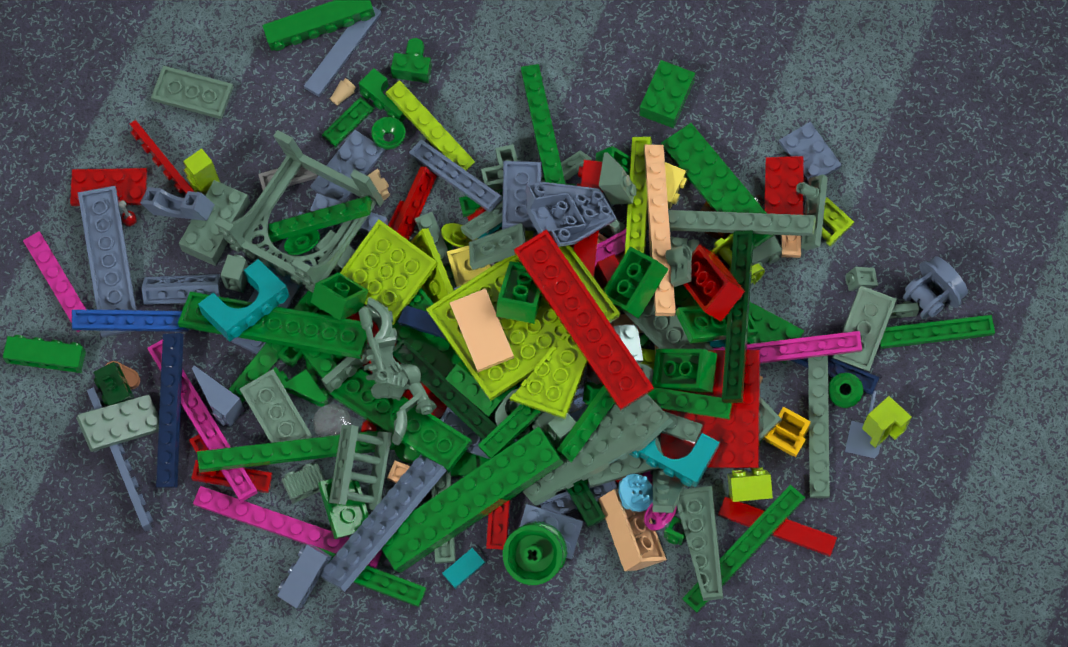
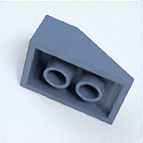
[192,366,245,427]

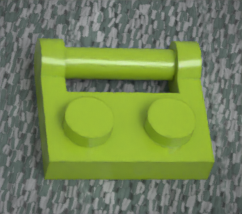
[821,197,854,247]

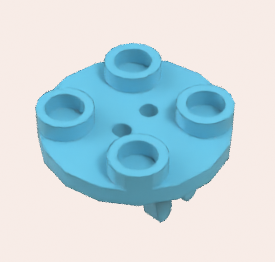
[618,474,653,512]

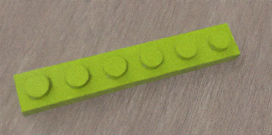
[385,80,475,171]

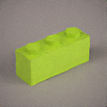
[183,148,220,195]

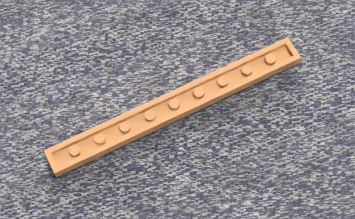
[644,145,676,316]

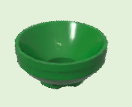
[371,117,405,149]
[828,373,863,408]

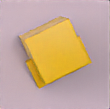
[763,407,811,457]

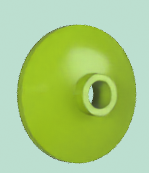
[441,223,477,247]

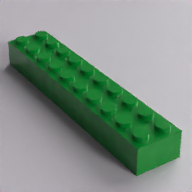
[381,427,564,573]

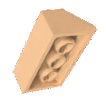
[598,489,667,571]

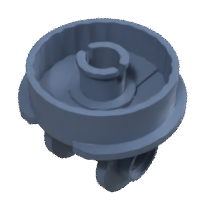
[903,256,968,319]

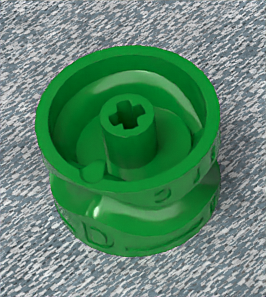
[503,521,567,585]

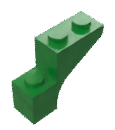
[270,367,329,408]

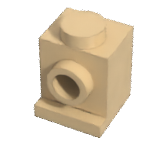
[367,169,390,200]

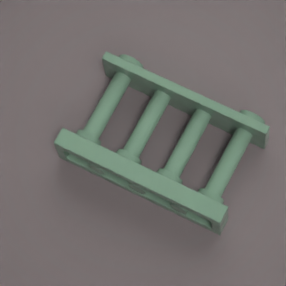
[329,425,392,510]

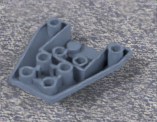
[526,182,616,247]

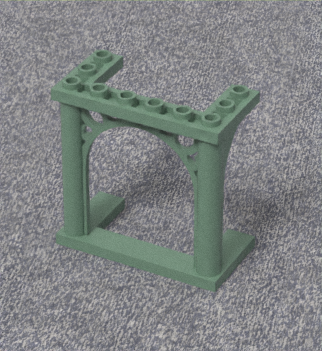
[215,130,384,293]

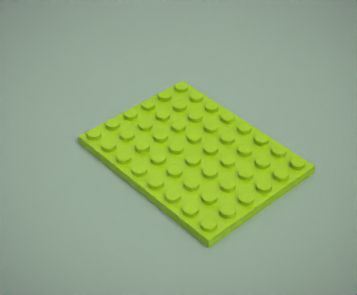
[426,245,620,401]

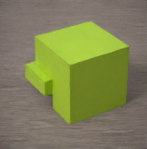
[862,396,912,448]

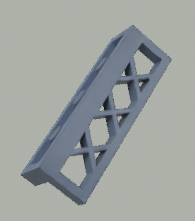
[142,274,220,305]

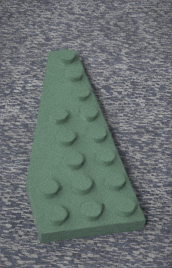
[523,394,673,506]

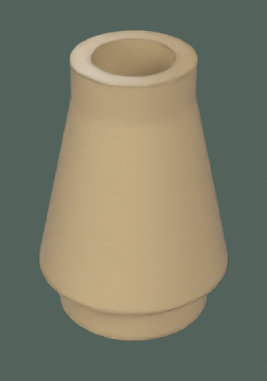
[330,78,356,106]

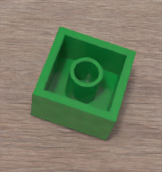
[311,272,369,321]

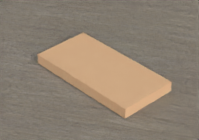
[450,288,514,372]

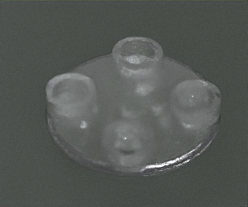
[313,404,352,437]

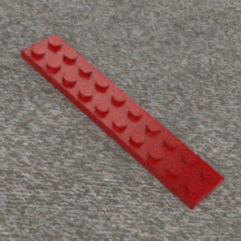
[514,229,654,411]

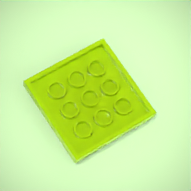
[340,219,438,325]

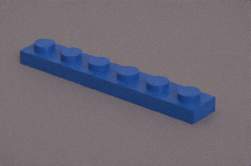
[72,309,189,332]

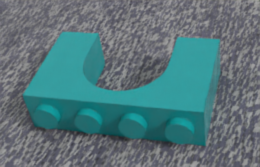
[198,259,290,342]
[630,433,720,487]

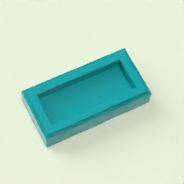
[442,548,485,589]

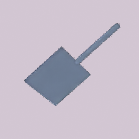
[845,390,881,458]

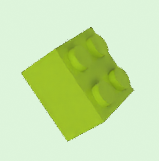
[727,467,773,502]

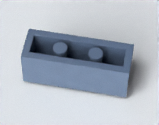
[277,544,332,608]

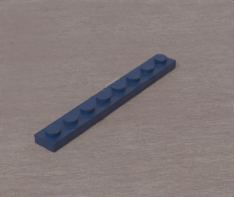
[156,333,184,488]

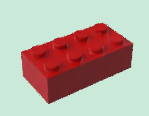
[684,245,745,321]

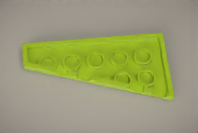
[509,308,607,419]

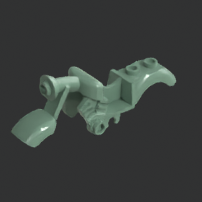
[359,297,437,445]

